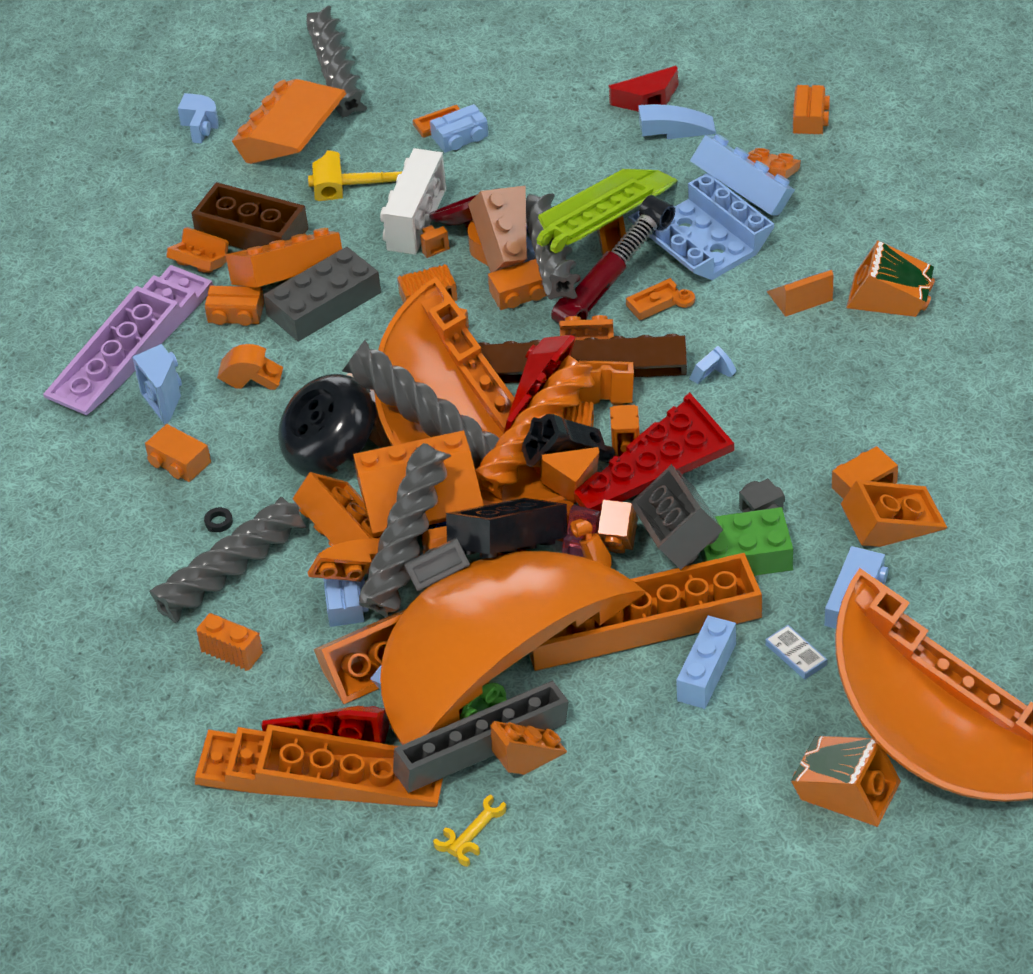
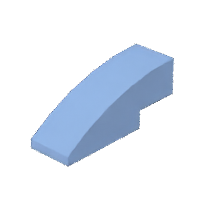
[638,104,716,139]

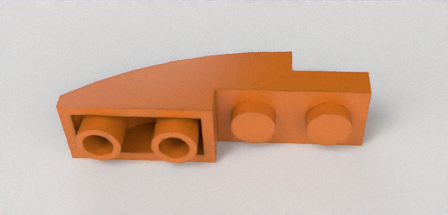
[307,538,419,582]

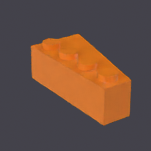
[225,228,342,288]

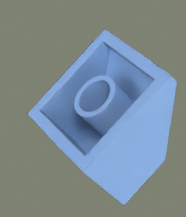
[133,344,182,424]

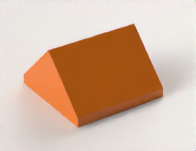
[767,270,834,317]
[540,447,599,503]

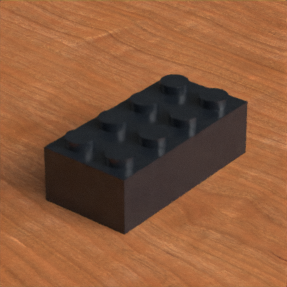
[446,498,567,558]

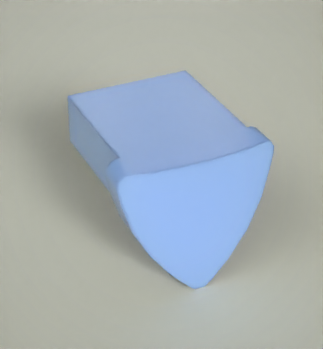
[689,346,737,384]

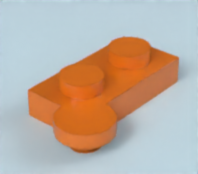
[626,278,695,321]

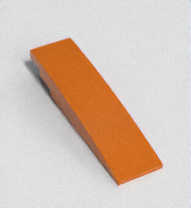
[195,725,443,807]

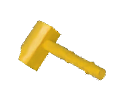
[308,150,403,201]

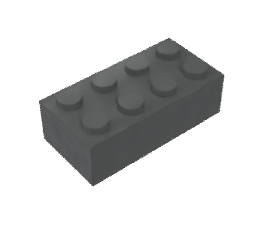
[264,247,381,342]
[631,464,723,570]

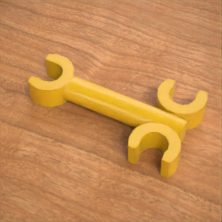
[433,795,507,867]

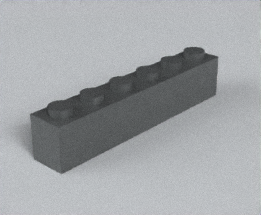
[393,680,569,793]

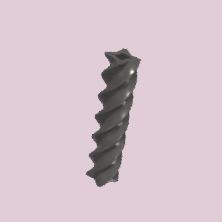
[306,5,367,118]
[526,193,580,300]
[342,340,500,470]
[359,443,451,617]
[149,496,306,623]

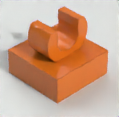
[420,225,450,258]

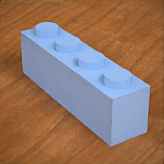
[690,134,795,216]

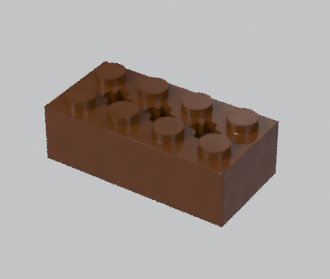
[191,182,309,250]

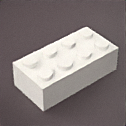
[380,148,446,255]

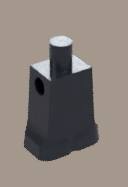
[522,414,615,467]

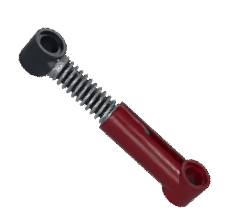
[551,195,676,324]

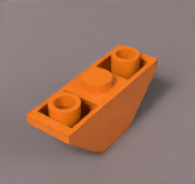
[490,721,567,775]

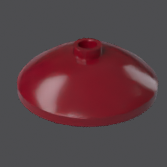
[429,188,500,228]

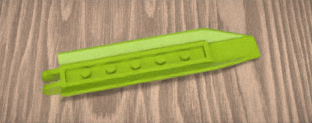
[536,169,678,253]

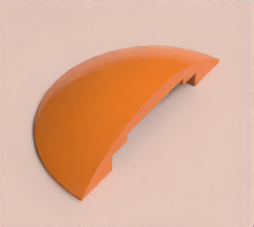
[374,277,567,506]
[380,551,645,745]
[835,568,1033,802]

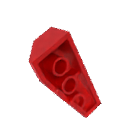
[503,335,576,434]
[261,706,390,744]

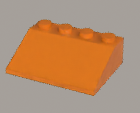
[232,79,347,164]
[353,430,484,537]

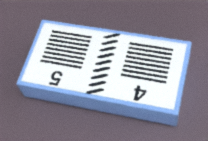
[765,625,827,680]

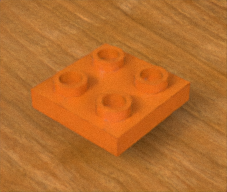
[748,148,801,179]

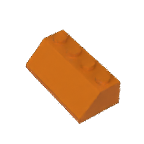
[292,472,381,546]
[313,608,407,704]

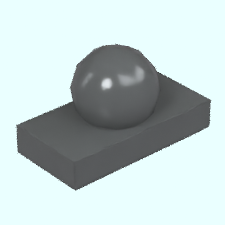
[404,537,470,591]

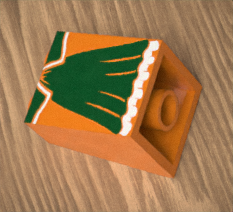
[846,240,935,317]
[791,736,901,827]

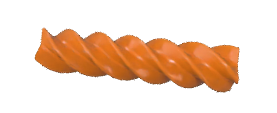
[475,355,595,499]

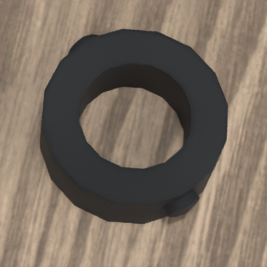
[204,507,233,532]

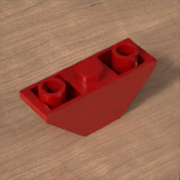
[609,66,678,112]

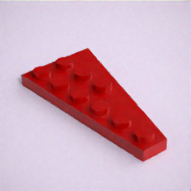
[574,392,734,517]

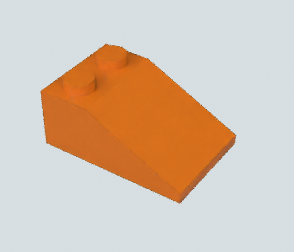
[841,480,947,547]

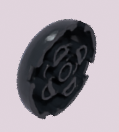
[278,374,376,476]

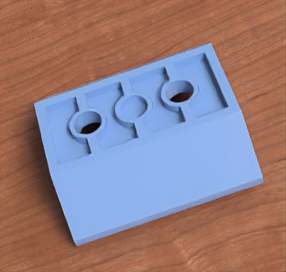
[628,173,774,280]

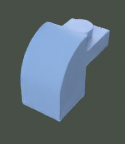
[178,93,219,143]

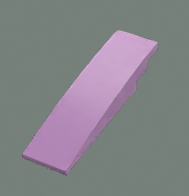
[43,265,213,415]

